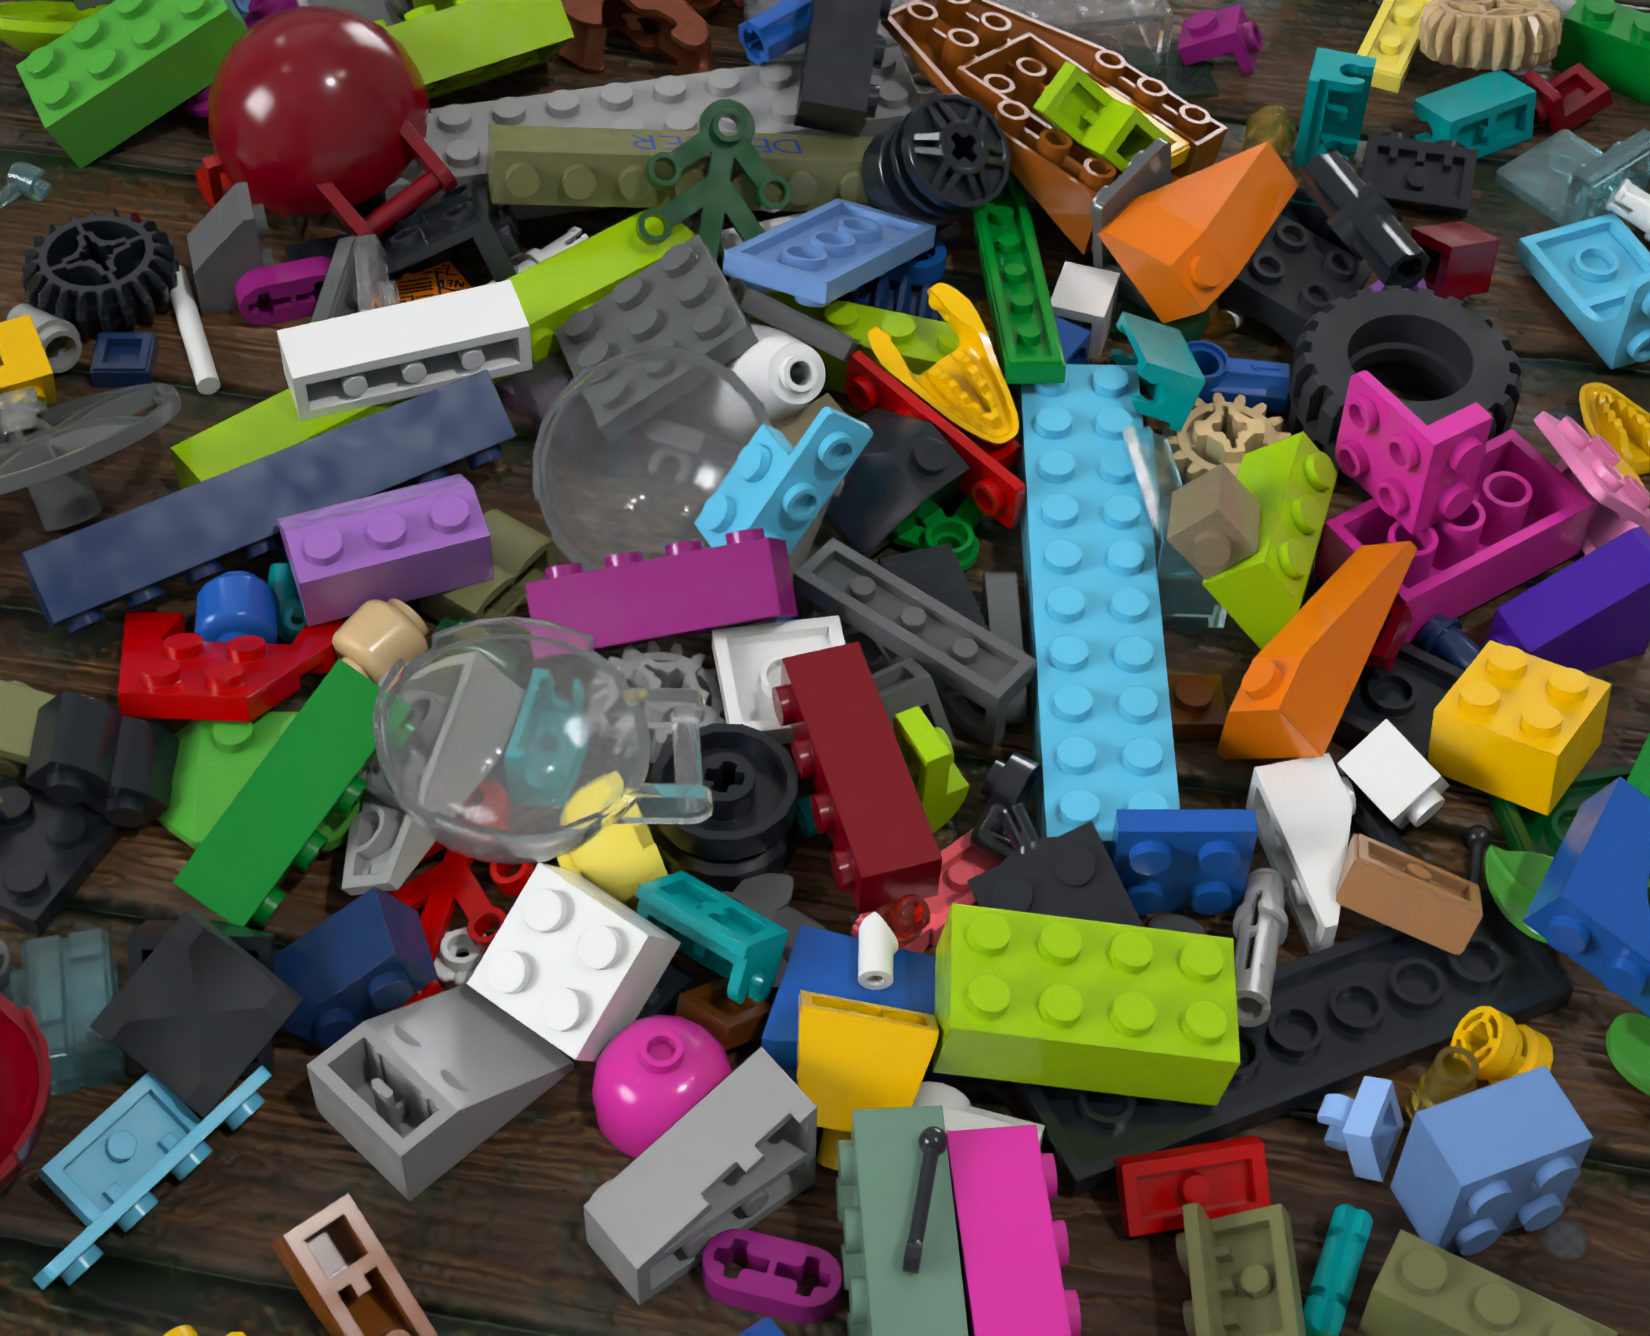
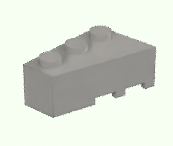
[583,1046,817,1306]

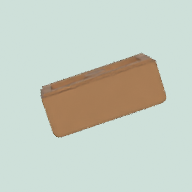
[1336,833,1483,955]

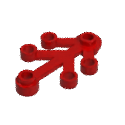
[352,783,535,1011]

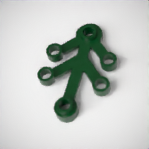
[636,99,792,262]

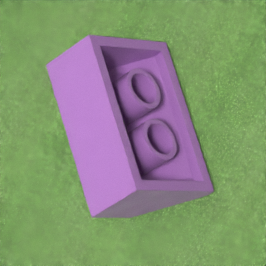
[277,474,494,627]

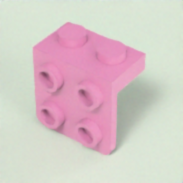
[1533,411,1650,555]

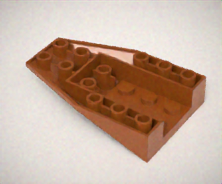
[881,0,1228,255]

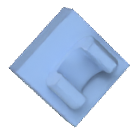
[1317,1076,1404,1182]

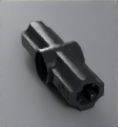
[1300,150,1431,289]

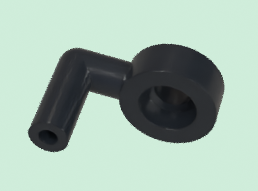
[970,752,1041,863]

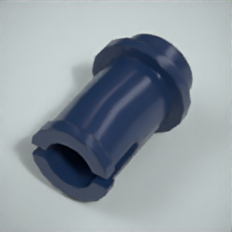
[1417,614,1482,670]

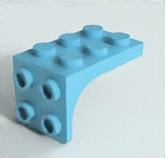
[1515,212,1650,370]

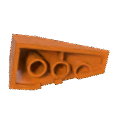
[1097,141,1299,324]
[1216,541,1417,760]

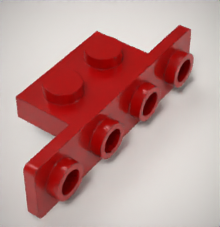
[845,350,1026,529]

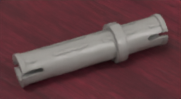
[1233,868,1289,1027]

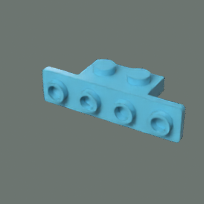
[694,406,873,556]
[33,1065,272,1290]

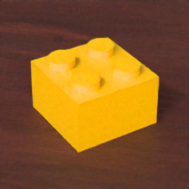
[1427,640,1612,816]

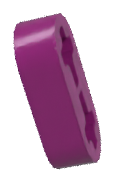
[235,256,332,326]
[702,1229,842,1324]

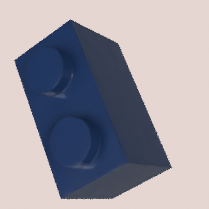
[274,887,438,1050]

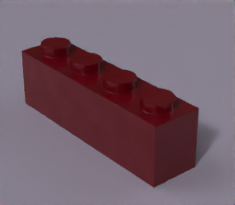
[772,641,943,914]

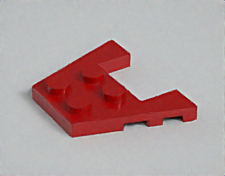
[118,611,347,722]

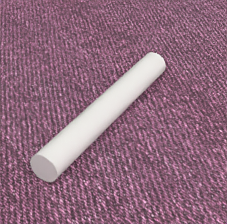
[170,265,220,395]

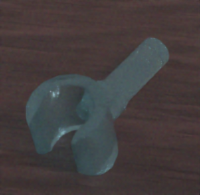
[0,162,51,208]

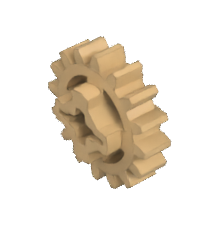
[1160,393,1291,485]

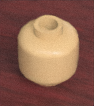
[332,598,428,685]

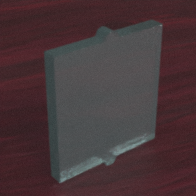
[1122,425,1183,534]

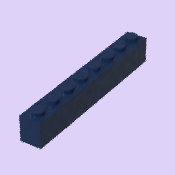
[20,369,516,634]

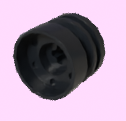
[861,93,1011,234]

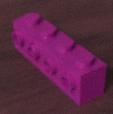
[525,528,798,660]

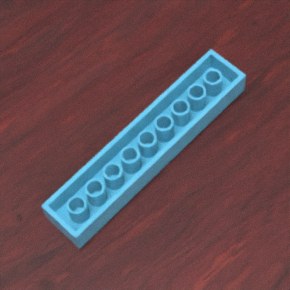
[1015,364,1180,855]

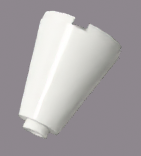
[693,319,825,438]

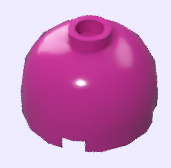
[592,1015,732,1158]

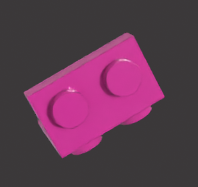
[1335,370,1493,535]

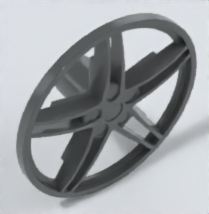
[0,383,182,531]

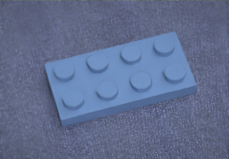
[722,198,936,307]

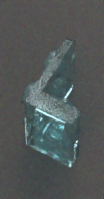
[1495,128,1650,226]

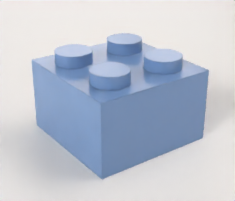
[1390,1065,1593,1256]

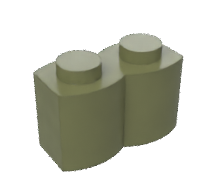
[419,509,556,637]

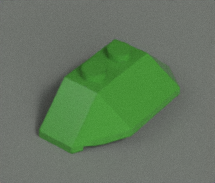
[154,712,364,851]

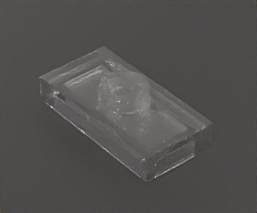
[354,234,400,312]

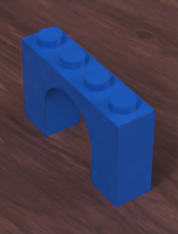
[1522,776,1650,1017]

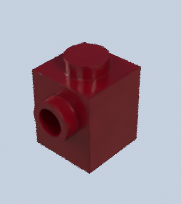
[1411,221,1500,301]

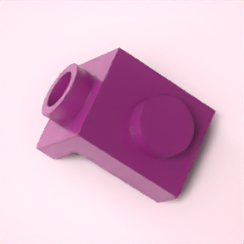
[1178,4,1263,75]

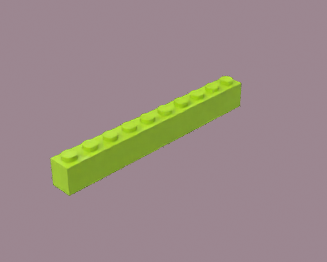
[170,208,696,490]

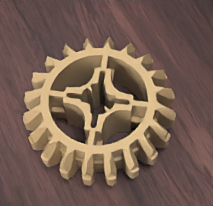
[1418,0,1562,72]

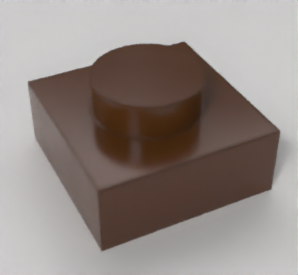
[1167,674,1227,740]
[675,977,773,1051]

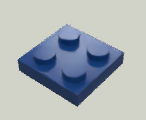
[1109,809,1258,915]

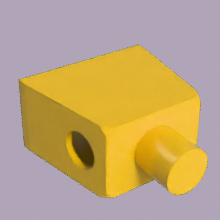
[797,990,939,1170]

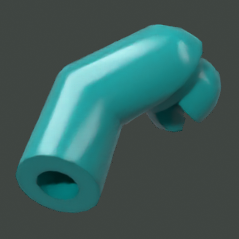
[267,563,307,644]

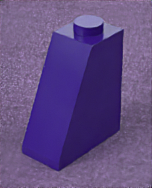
[1484,526,1650,672]

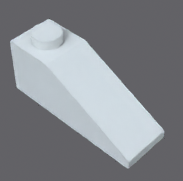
[1246,753,1356,955]

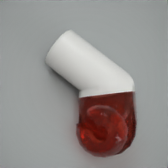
[858,894,931,990]

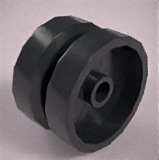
[651,723,798,892]

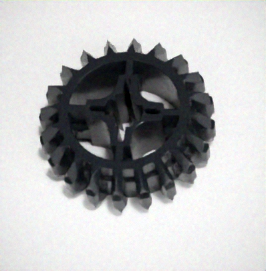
[22,209,180,341]

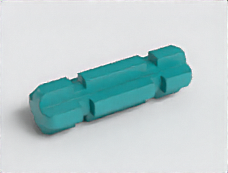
[1303,1204,1373,1336]

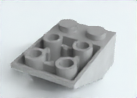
[306,983,574,1202]

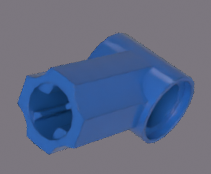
[739,0,812,66]
[1187,340,1290,413]

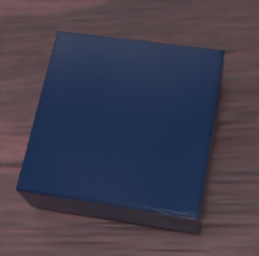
[89,332,159,387]

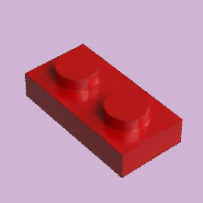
[1114,1135,1271,1237]

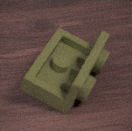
[1176,1202,1306,1336]

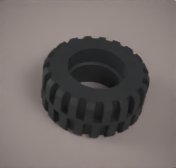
[1284,286,1522,499]

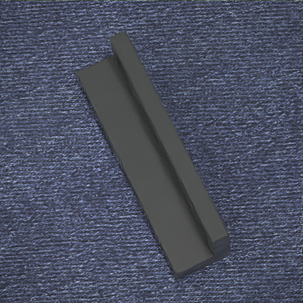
[792,537,1037,748]

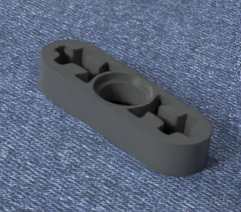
[982,572,1026,725]

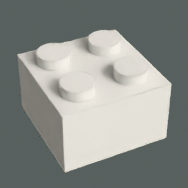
[467,862,681,1062]

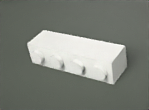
[277,280,533,421]

